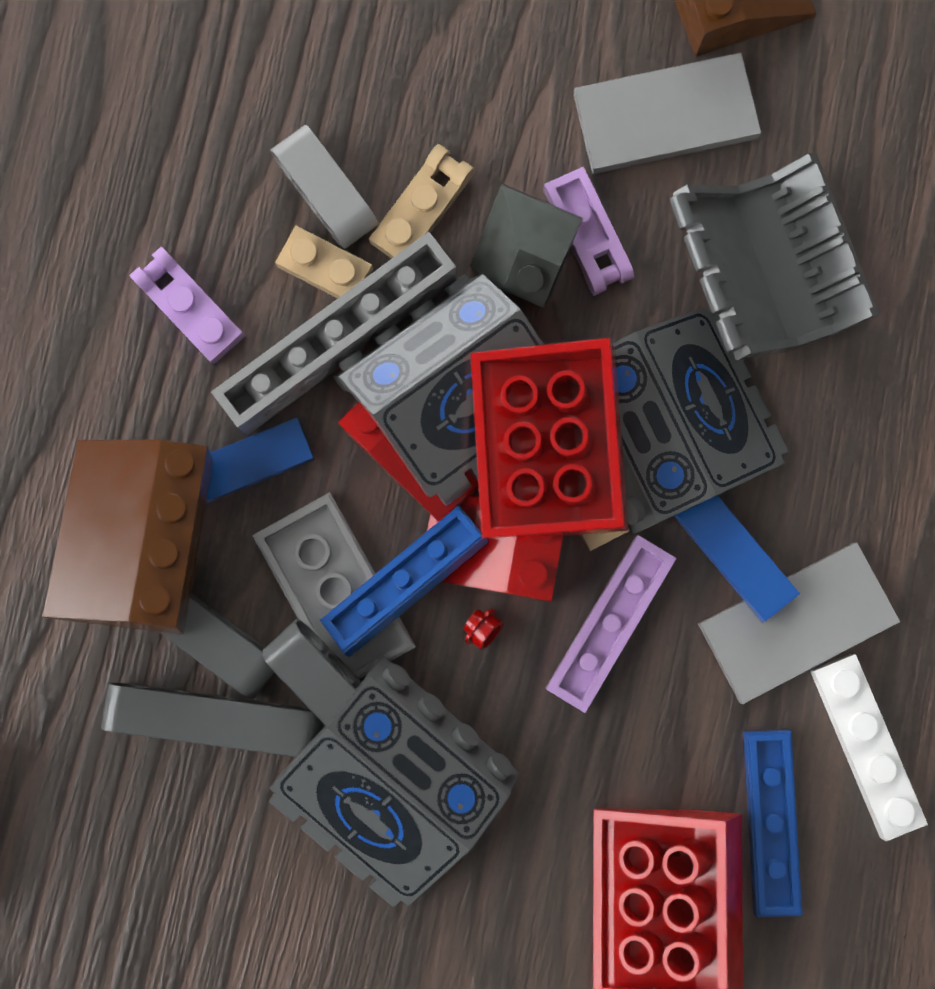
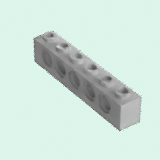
[211,232,457,436]

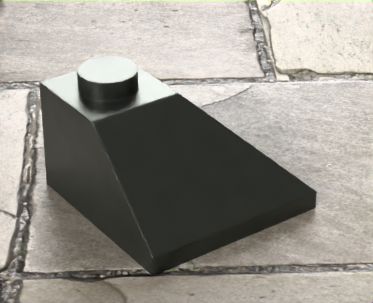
[470,184,583,307]

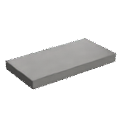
[573,53,761,174]
[252,492,416,679]
[698,542,900,704]

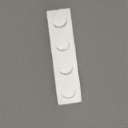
[810,654,928,842]

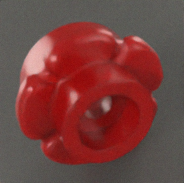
[463,609,504,651]

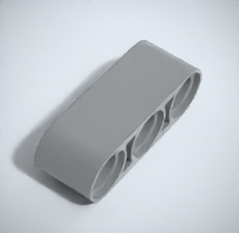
[270,125,379,250]

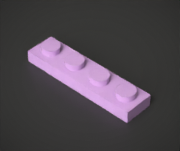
[545,535,676,713]

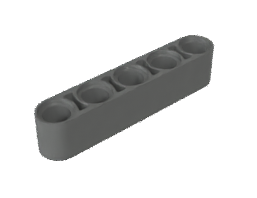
[159,593,274,699]
[262,619,362,725]
[101,682,325,757]

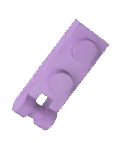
[543,167,634,296]
[129,246,245,365]

